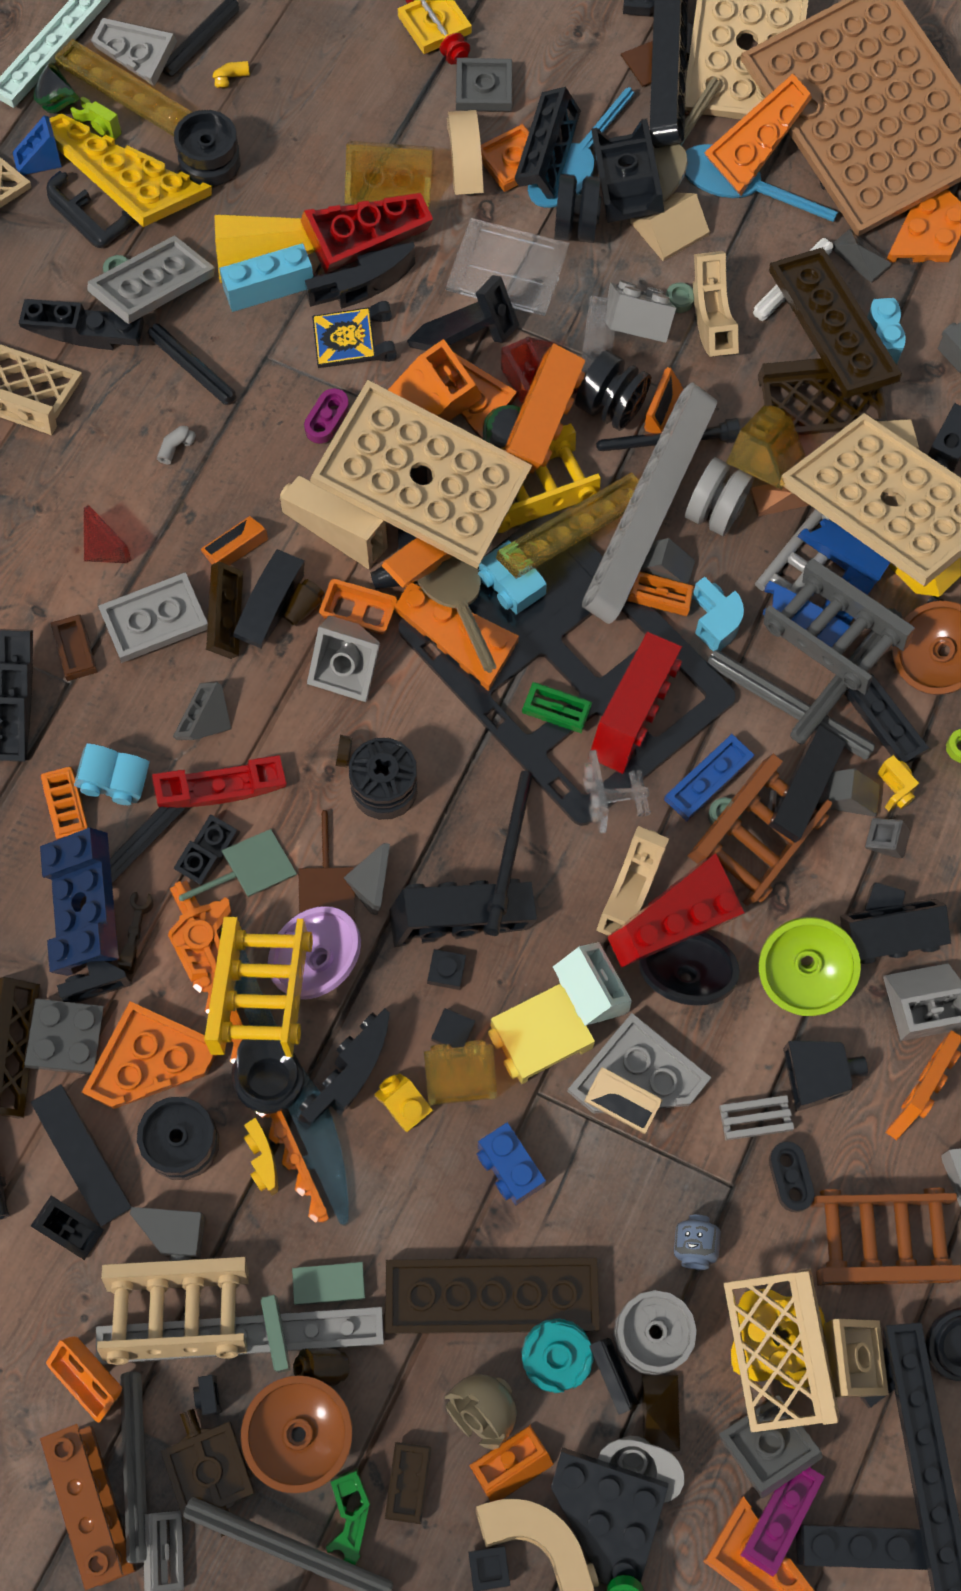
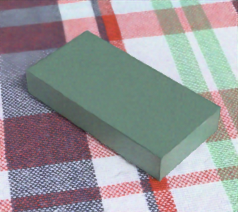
[292,1262,365,1305]
[261,1295,291,1373]

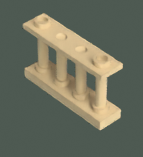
[97,1257,249,1365]

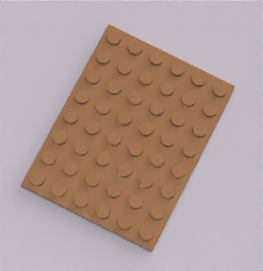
[741,0,961,236]

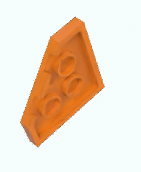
[81,1001,216,1109]

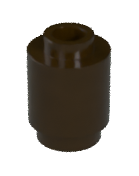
[293,1348,350,1386]

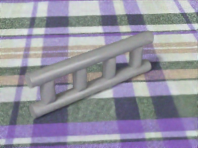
[755,509,833,594]

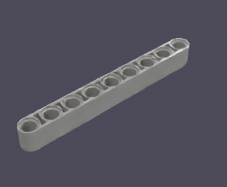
[582,382,717,624]

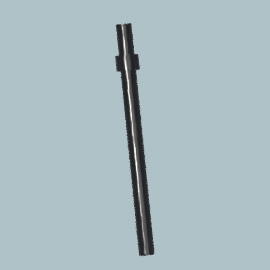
[486,771,533,936]

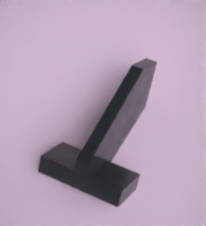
[407,275,519,351]

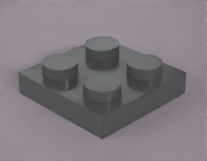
[456,58,512,111]
[25,999,104,1075]
[719,1395,823,1499]

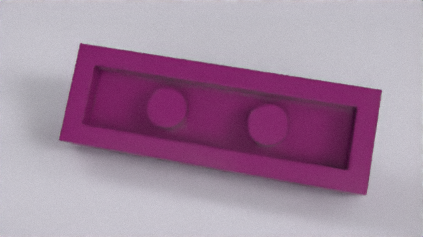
[740,1467,825,1577]

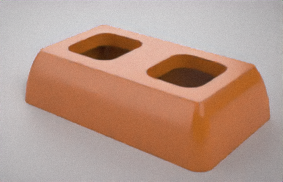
[319,579,397,635]
[46,1336,122,1423]

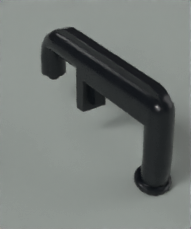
[46,171,137,248]

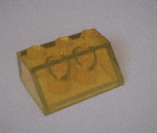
[344,141,435,209]
[726,405,806,490]

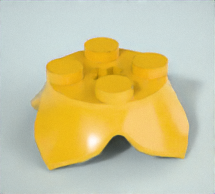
[731,1289,825,1389]

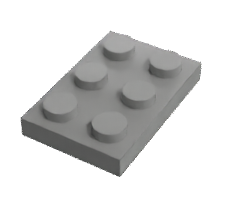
[98,572,208,663]

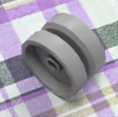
[685,457,754,537]
[613,1290,697,1375]

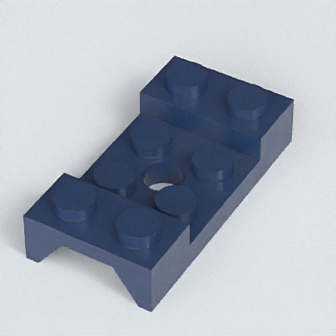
[40,827,119,976]

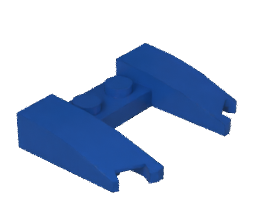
[763,519,890,647]

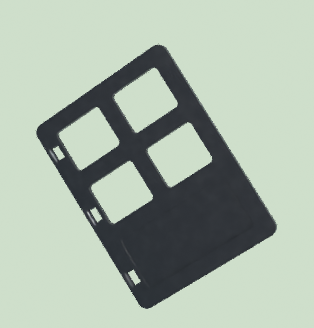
[398,511,736,826]

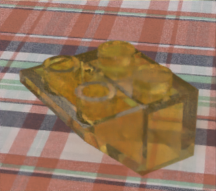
[424,1040,497,1106]

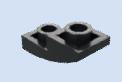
[173,814,240,885]

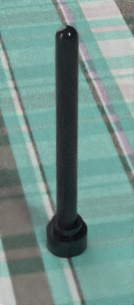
[596,418,740,451]

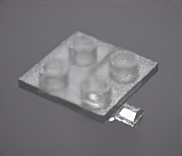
[583,750,651,833]

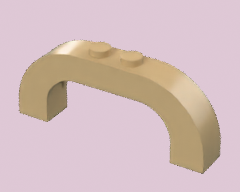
[476,1499,599,1591]

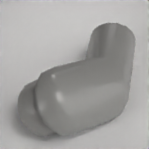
[157,426,196,465]

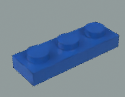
[664,734,755,821]

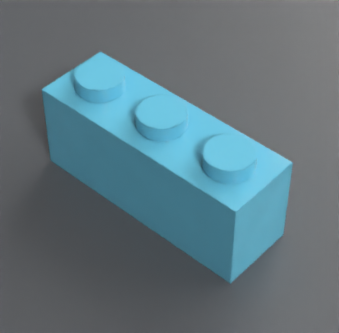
[219,243,313,312]

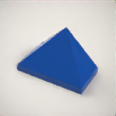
[12,115,62,175]

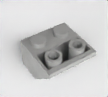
[605,280,676,343]
[883,963,961,1041]

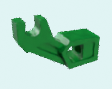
[326,1468,370,1565]

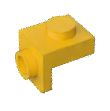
[877,755,919,812]
[374,1073,433,1132]

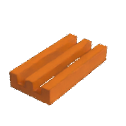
[627,572,694,617]

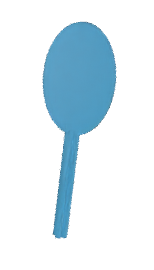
[528,87,635,208]
[685,144,838,222]

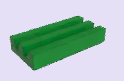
[522,682,593,734]

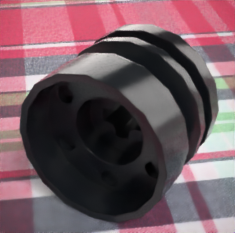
[575,350,652,431]
[349,738,418,820]

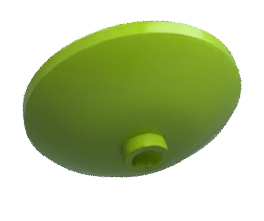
[758,917,861,1016]

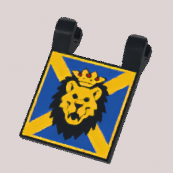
[312,301,397,369]

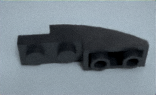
[305,242,416,309]
[18,299,144,350]
[297,1008,390,1130]

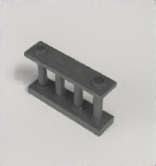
[764,558,915,695]

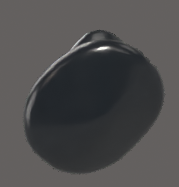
[232,1039,304,1114]
[925,1307,961,1381]

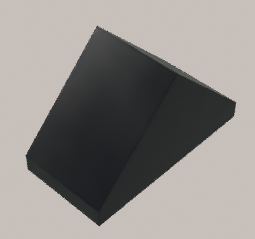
[31,1195,104,1260]

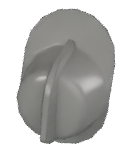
[598,1436,684,1503]

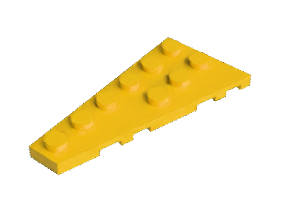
[49,113,212,227]

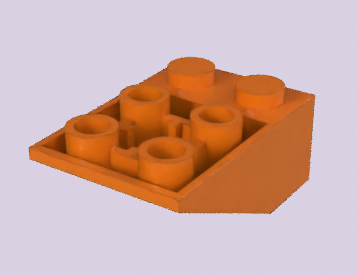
[388,339,482,422]

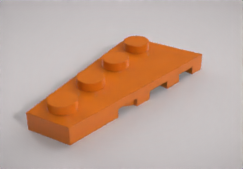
[704,74,812,196]
[395,583,519,691]

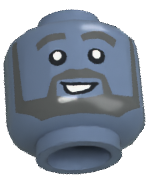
[674,1215,721,1270]

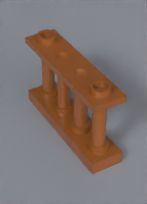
[687,753,833,906]
[811,1187,961,1286]
[40,1424,137,1591]

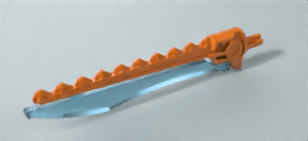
[168,880,349,1226]

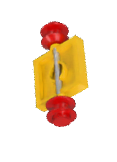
[397,0,472,65]

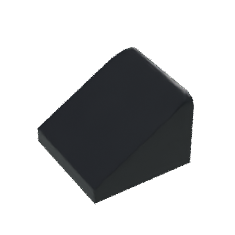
[864,882,906,911]

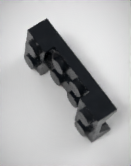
[591,118,664,223]

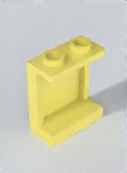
[488,984,595,1085]

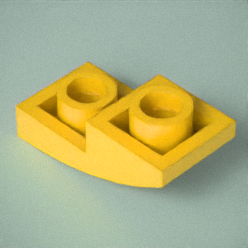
[243,1117,278,1196]

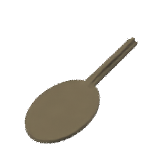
[653,77,721,202]
[417,557,496,673]

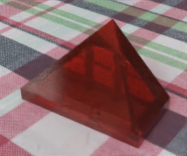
[84,505,132,563]

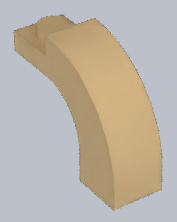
[447,110,484,195]
[693,251,739,357]
[596,826,669,936]

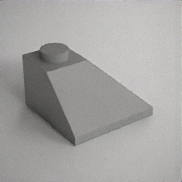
[307,615,380,702]

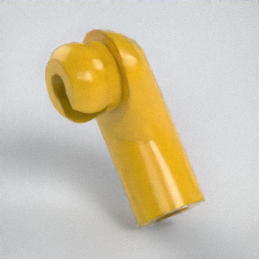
[212,61,250,88]

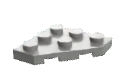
[567,1013,711,1114]

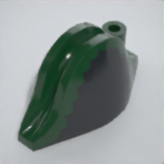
[34,61,81,113]
[482,405,521,448]

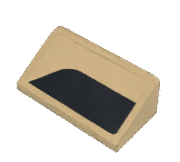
[584,1067,663,1134]

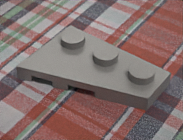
[91,18,177,87]

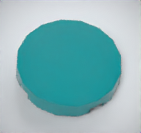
[521,1318,593,1393]

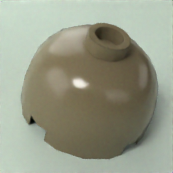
[445,1374,517,1450]

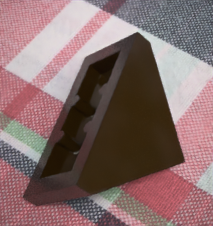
[642,1375,680,1451]

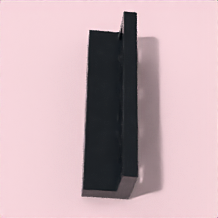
[515,87,581,199]

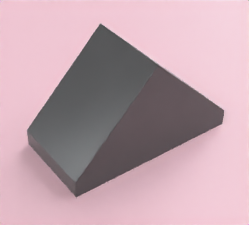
[640,538,695,584]
[816,768,880,817]

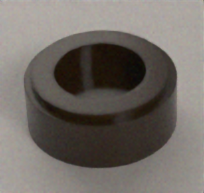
[335,735,353,768]

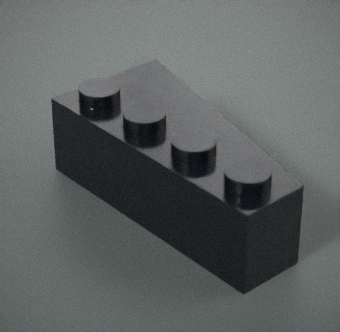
[389,879,537,947]

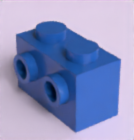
[476,1122,546,1206]

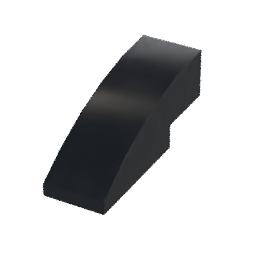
[233,549,305,649]

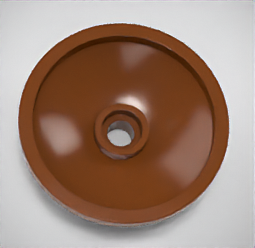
[893,601,961,695]
[241,1376,353,1493]

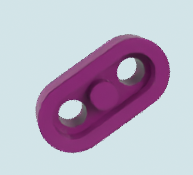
[304,388,349,444]

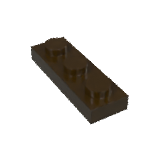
[206,561,243,659]

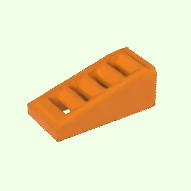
[40,767,88,840]

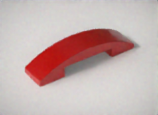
[152,755,286,808]

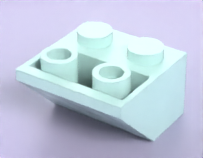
[553,942,632,1026]

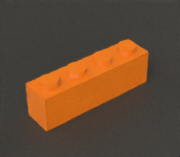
[504,343,586,474]

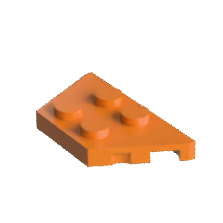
[887,189,961,262]

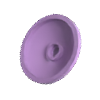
[268,907,361,999]

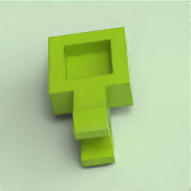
[70,97,122,140]

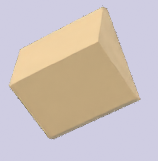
[630,192,710,261]
[824,1319,889,1398]

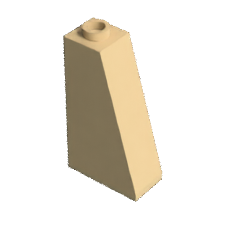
[280,476,388,570]

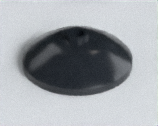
[639,933,740,1006]

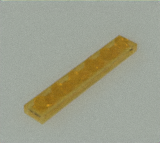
[55,39,192,136]
[496,472,639,579]

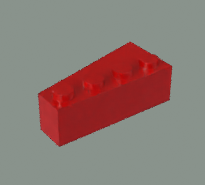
[301,193,433,274]
[588,632,683,774]
[607,853,744,968]

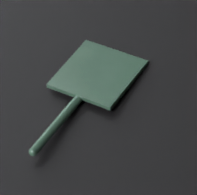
[179,829,297,901]

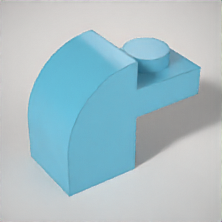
[692,576,744,652]

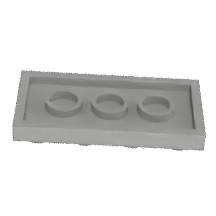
[87,235,215,324]

